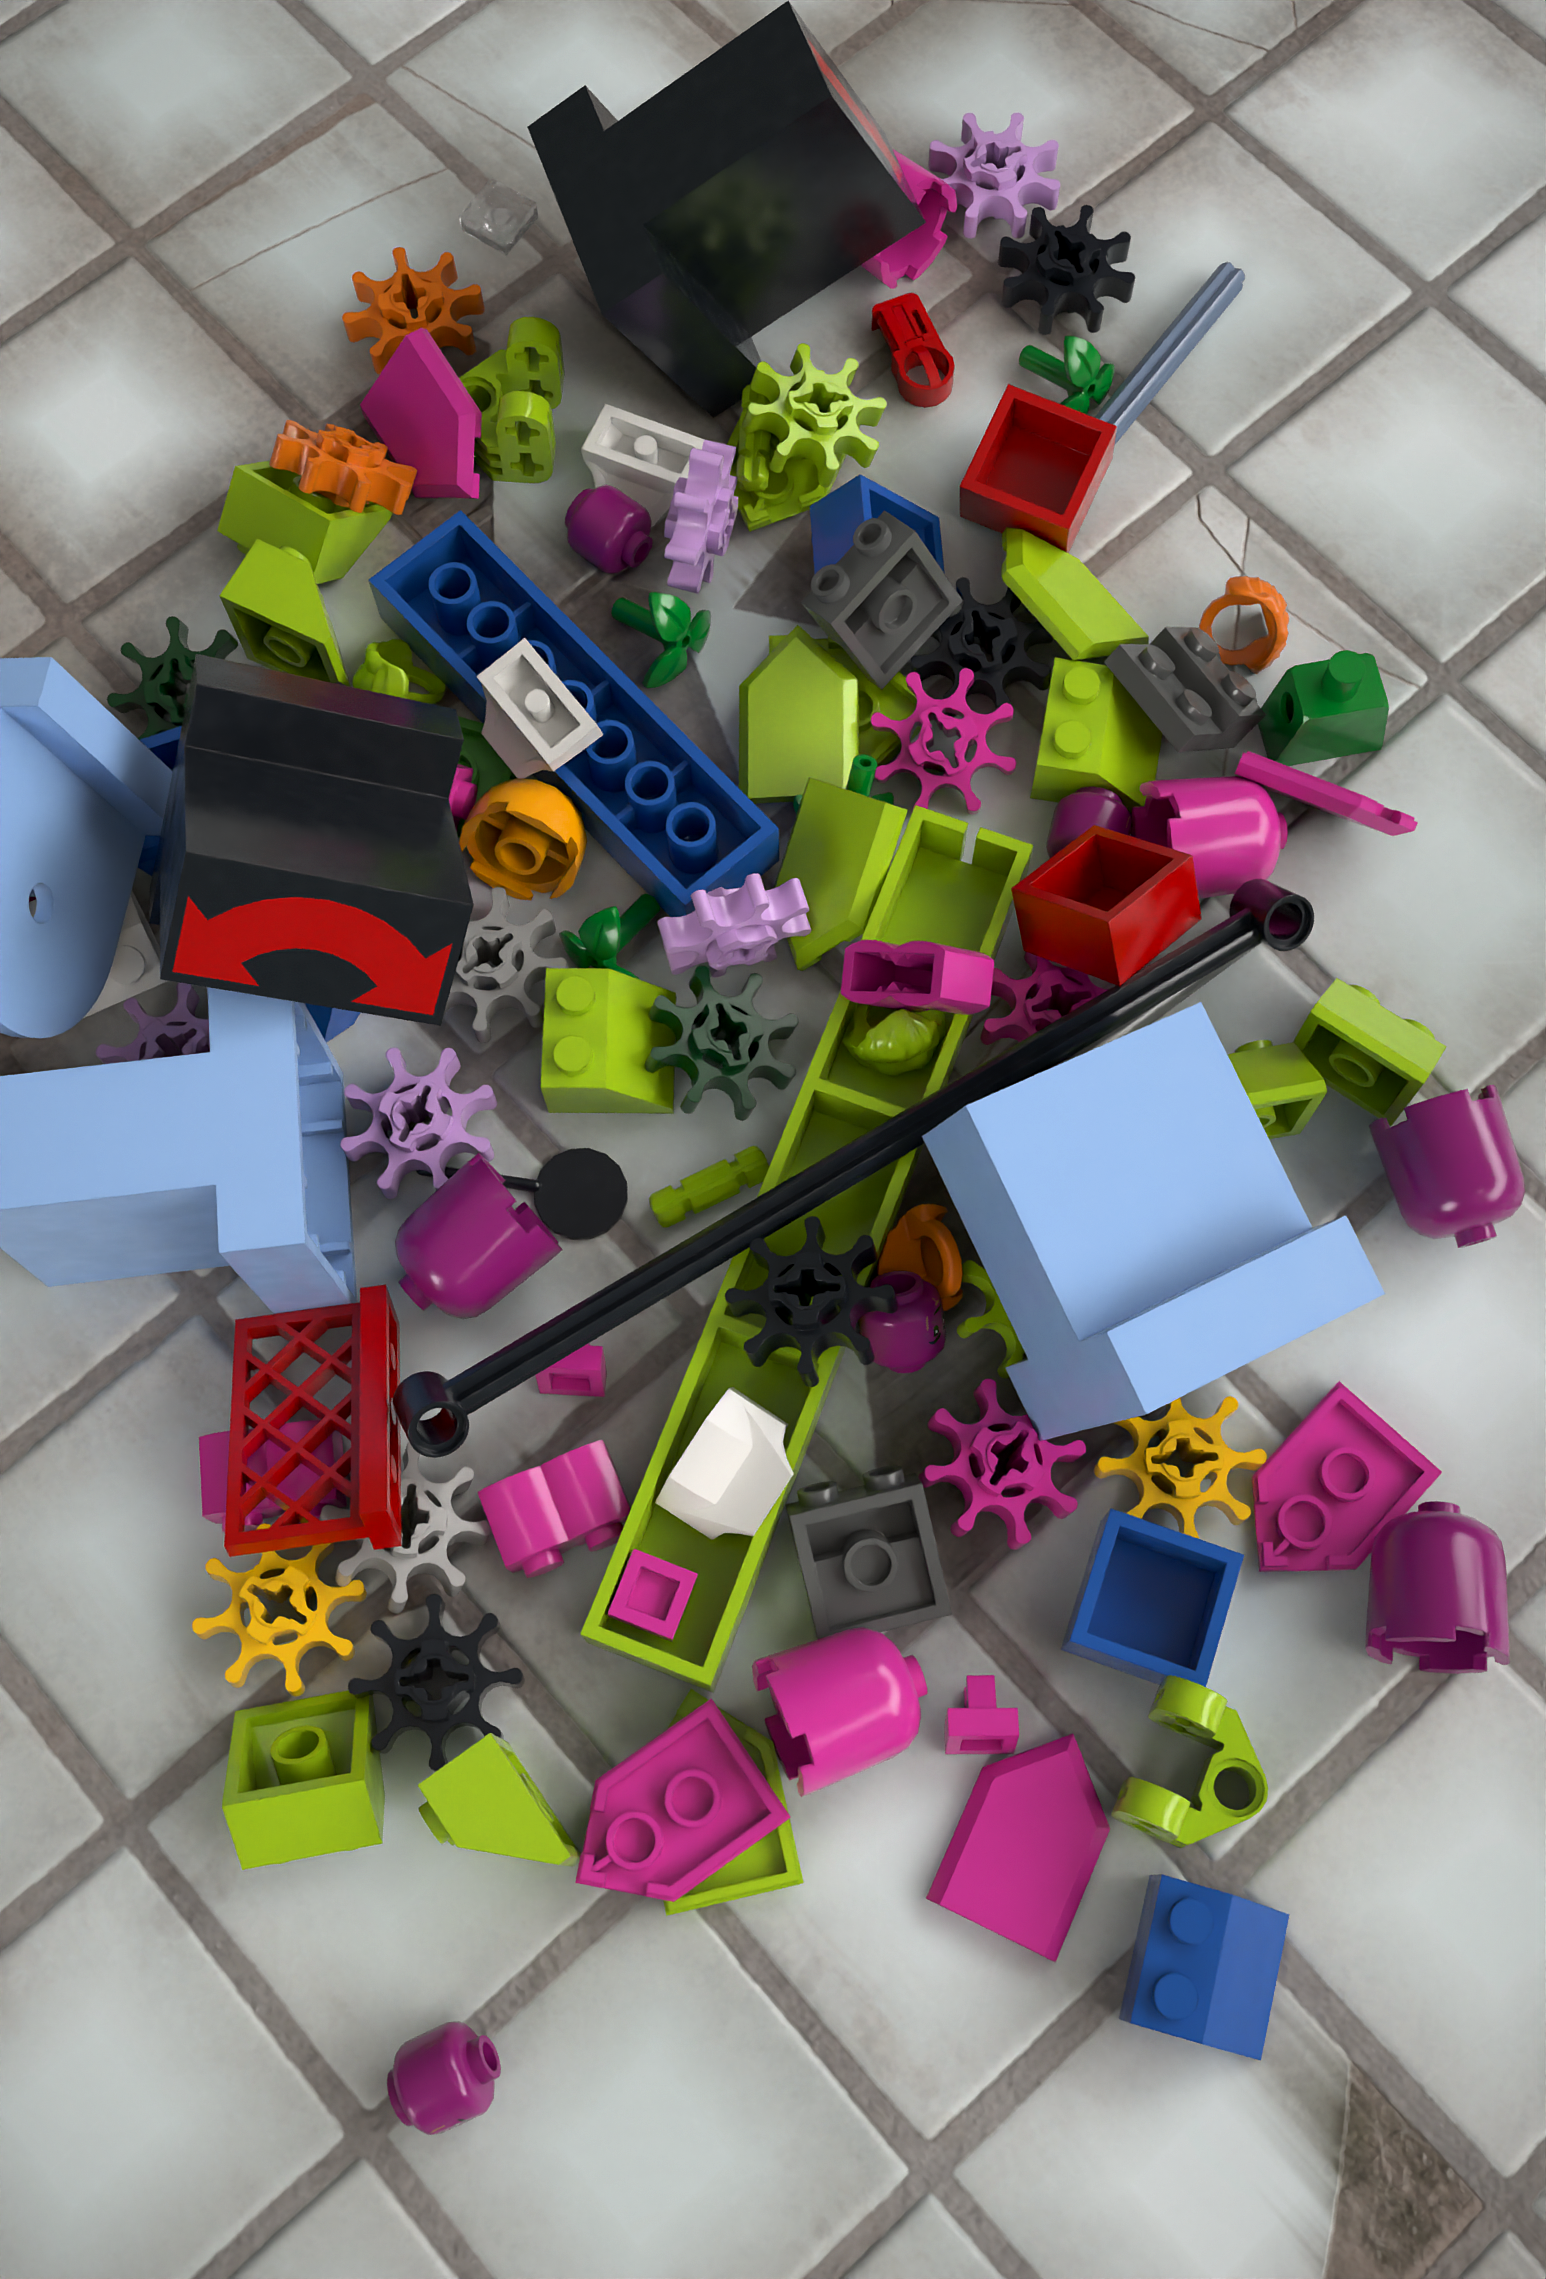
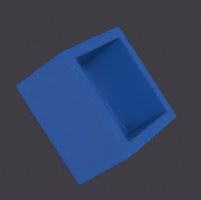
[1060,1508,1244,1687]

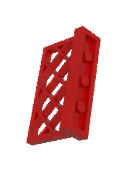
[224,1284,402,1557]

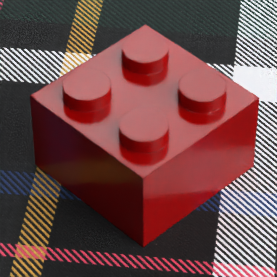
[960,384,1117,553]
[1011,825,1202,986]

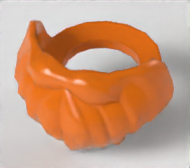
[1199,576,1289,674]
[877,1204,963,1311]

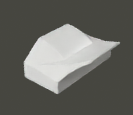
[581,404,705,527]
[476,638,603,779]
[655,1387,794,1540]

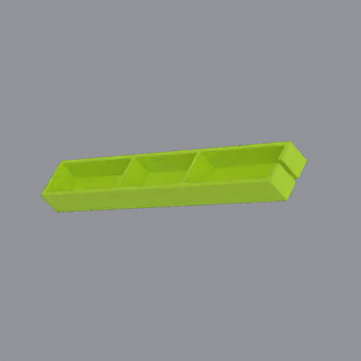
[580,805,1033,1693]

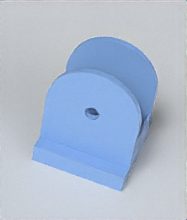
[0,657,173,1038]

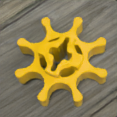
[1094,1396,1267,1539]
[192,1523,367,1697]

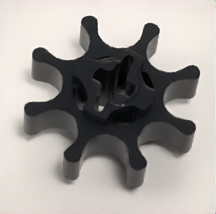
[998,205,1135,335]
[910,577,1054,717]
[725,1216,899,1387]
[348,1594,525,1772]

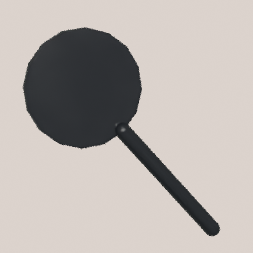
[416,1148,628,1240]

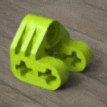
[459,316,565,483]
[1111,1675,1268,1848]

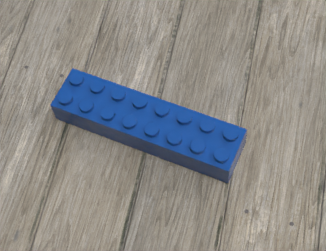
[368,510,780,917]

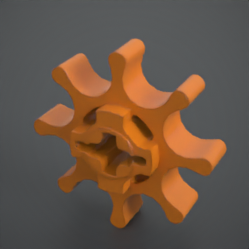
[342,247,485,375]
[269,420,417,515]

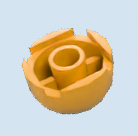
[459,778,587,901]

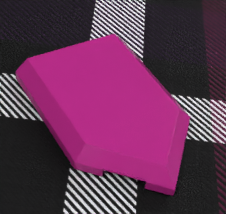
[360,328,482,499]
[1235,751,1418,836]
[1251,1381,1442,1572]
[575,1698,791,1902]
[926,1733,1110,1962]

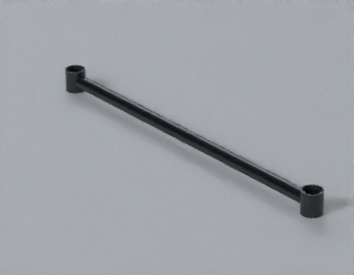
[393,879,1314,1458]

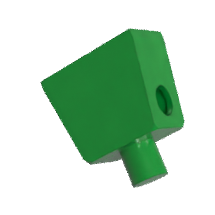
[1258,650,1389,766]

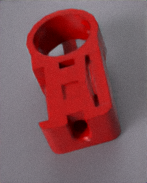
[871,293,955,408]

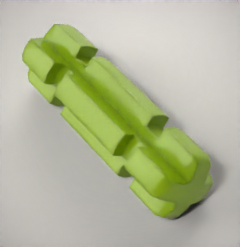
[736,384,772,493]
[649,1146,769,1228]

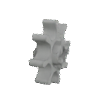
[444,887,568,1043]
[319,1442,492,1614]

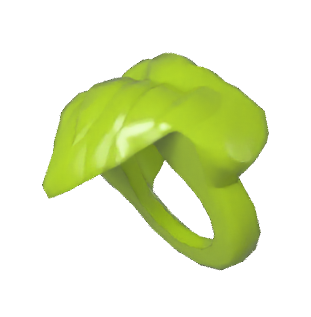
[352,639,446,704]
[842,1003,946,1075]

